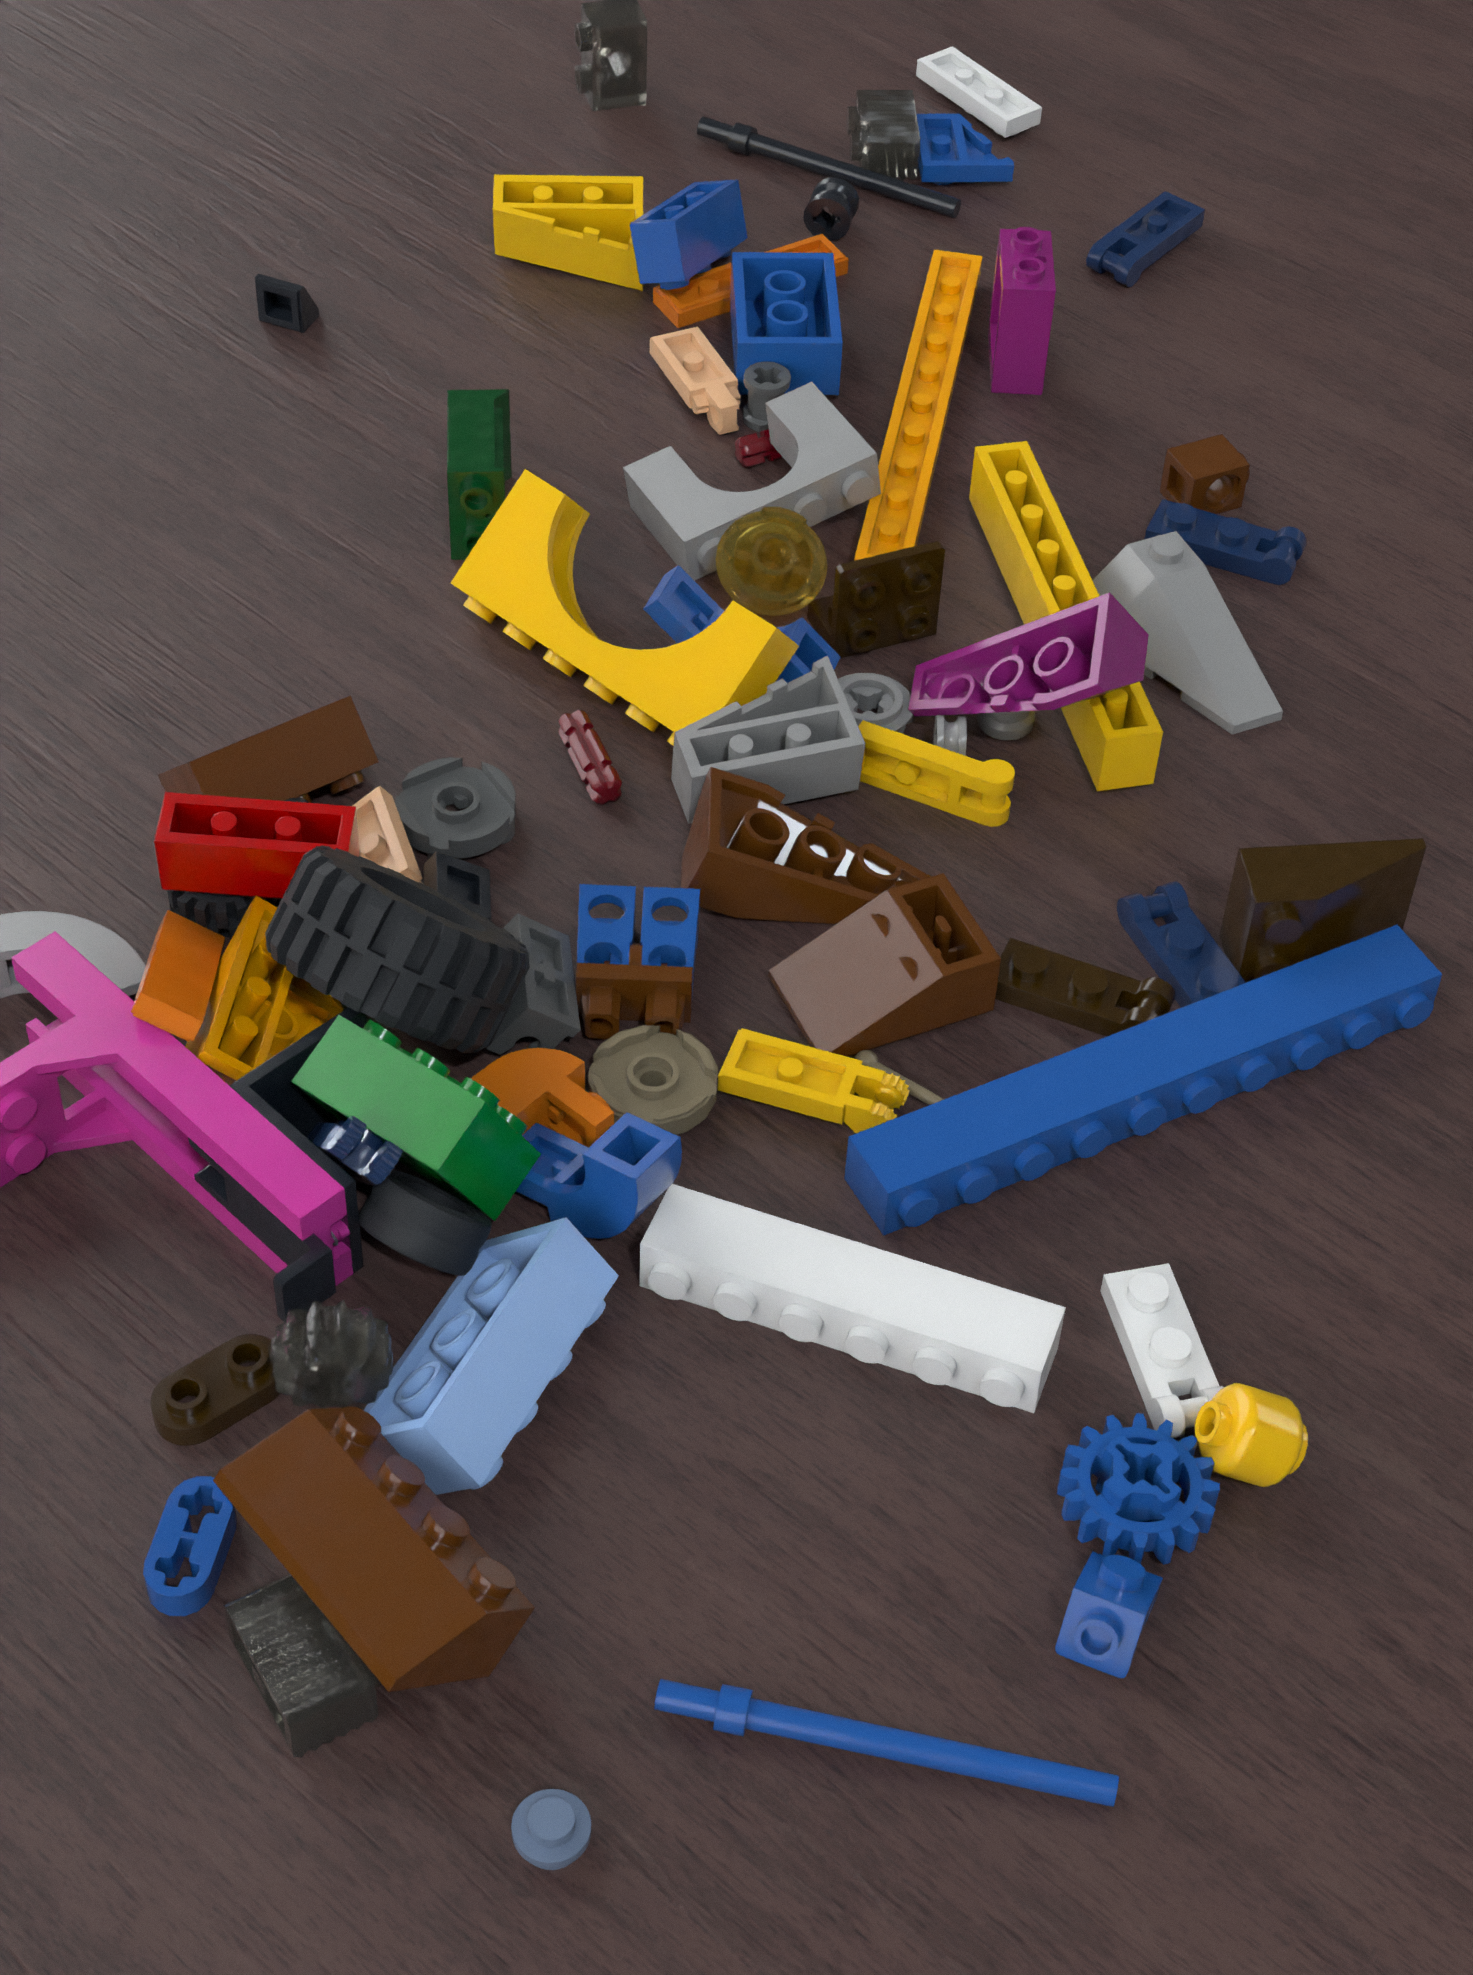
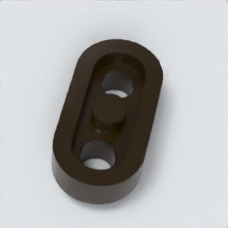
[150,1334,286,1446]

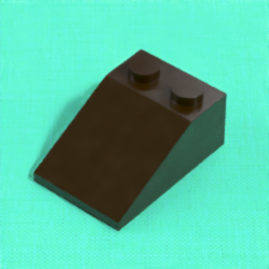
[1219,838,1426,983]

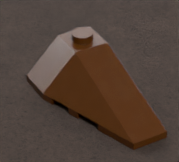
[681,767,931,924]

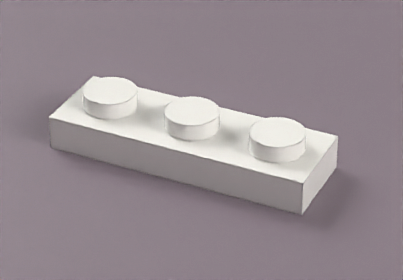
[916,46,1042,138]

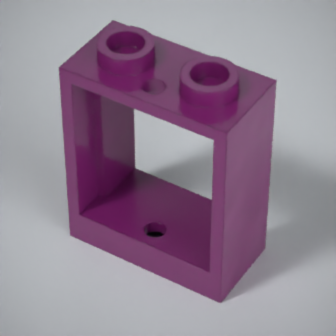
[988,227,1056,395]

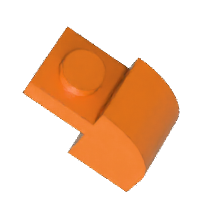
[471,1048,614,1147]

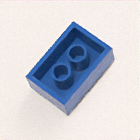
[730,252,843,395]

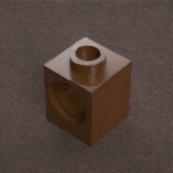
[1160,434,1250,514]

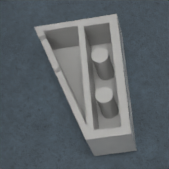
[671,656,866,824]

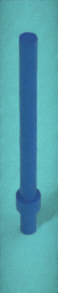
[654,1679,1119,1807]

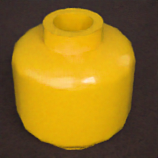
[1195,1383,1308,1487]

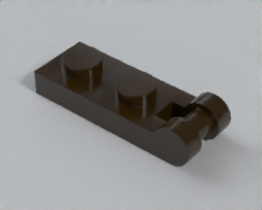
[995,938,1176,1037]

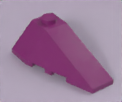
[908,592,1149,717]

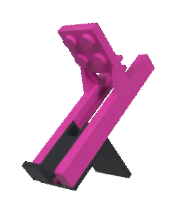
[0,931,367,1325]

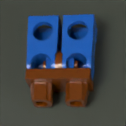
[576,884,700,1039]

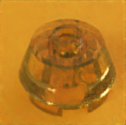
[716,507,827,618]

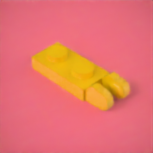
[717,1028,910,1133]

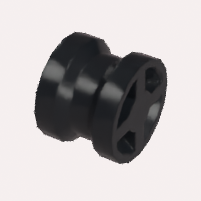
[803,177,859,241]

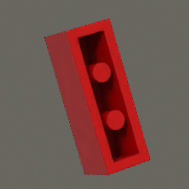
[154,792,360,898]

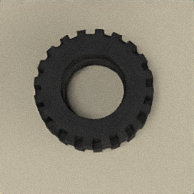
[265,845,530,1053]

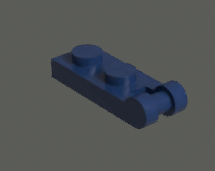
[1086,191,1205,287]
[1144,499,1307,585]
[1117,881,1246,1008]

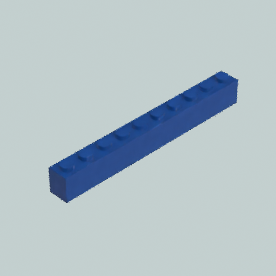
[844,924,1442,1236]

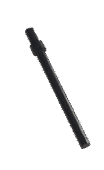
[697,116,961,218]

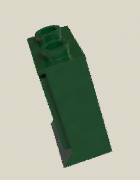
[447,389,512,560]

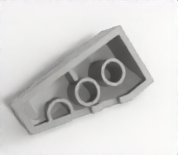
[1092,531,1283,735]

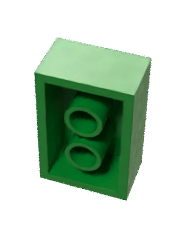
[291,1015,541,1221]

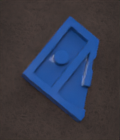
[912,113,1014,185]

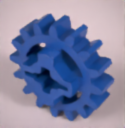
[1057,1413,1220,1565]

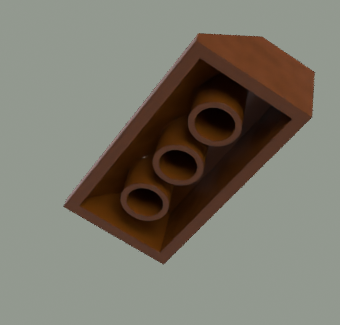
[213,1406,535,1692]

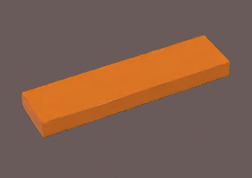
[653,234,849,328]
[131,910,225,1042]

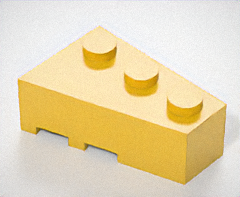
[493,174,643,291]

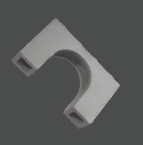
[623,382,881,581]

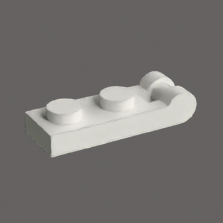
[1100,1263,1224,1438]

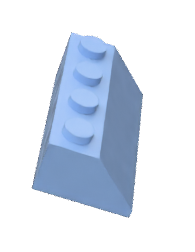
[364,1218,619,1495]

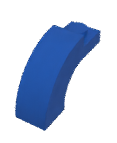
[643,565,841,683]
[516,1112,682,1239]

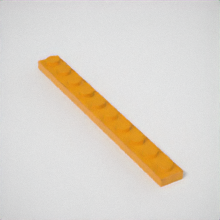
[854,249,983,561]

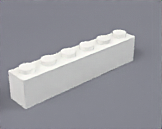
[639,1184,1066,1413]

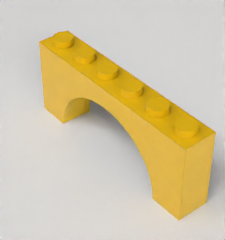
[451,469,799,746]

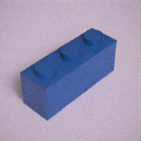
[630,179,748,290]

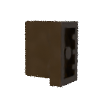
[807,541,945,658]

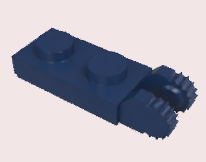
[307,1115,403,1186]

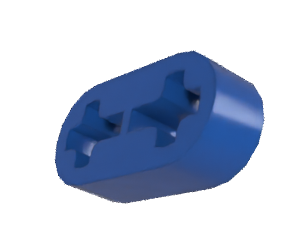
[143,1476,237,1616]

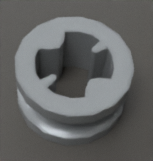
[933,715,967,756]

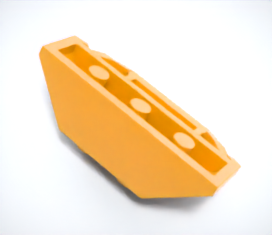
[185,896,343,1085]

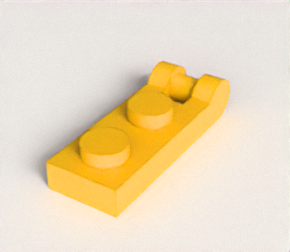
[858,720,1015,827]

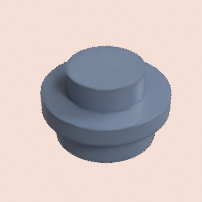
[511,1789,591,1870]

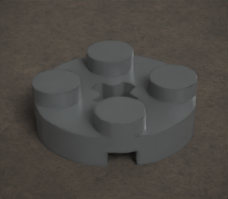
[395,757,516,860]

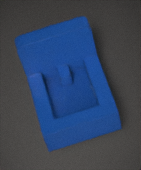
[1055,1551,1163,1678]

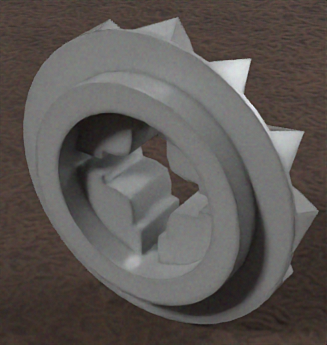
[838,673,913,734]

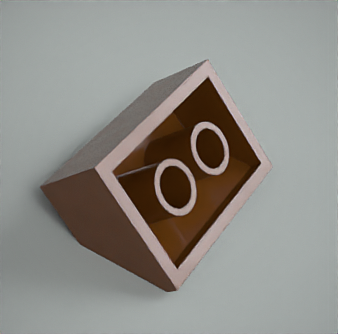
[158,695,379,803]

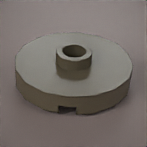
[588,1025,718,1135]

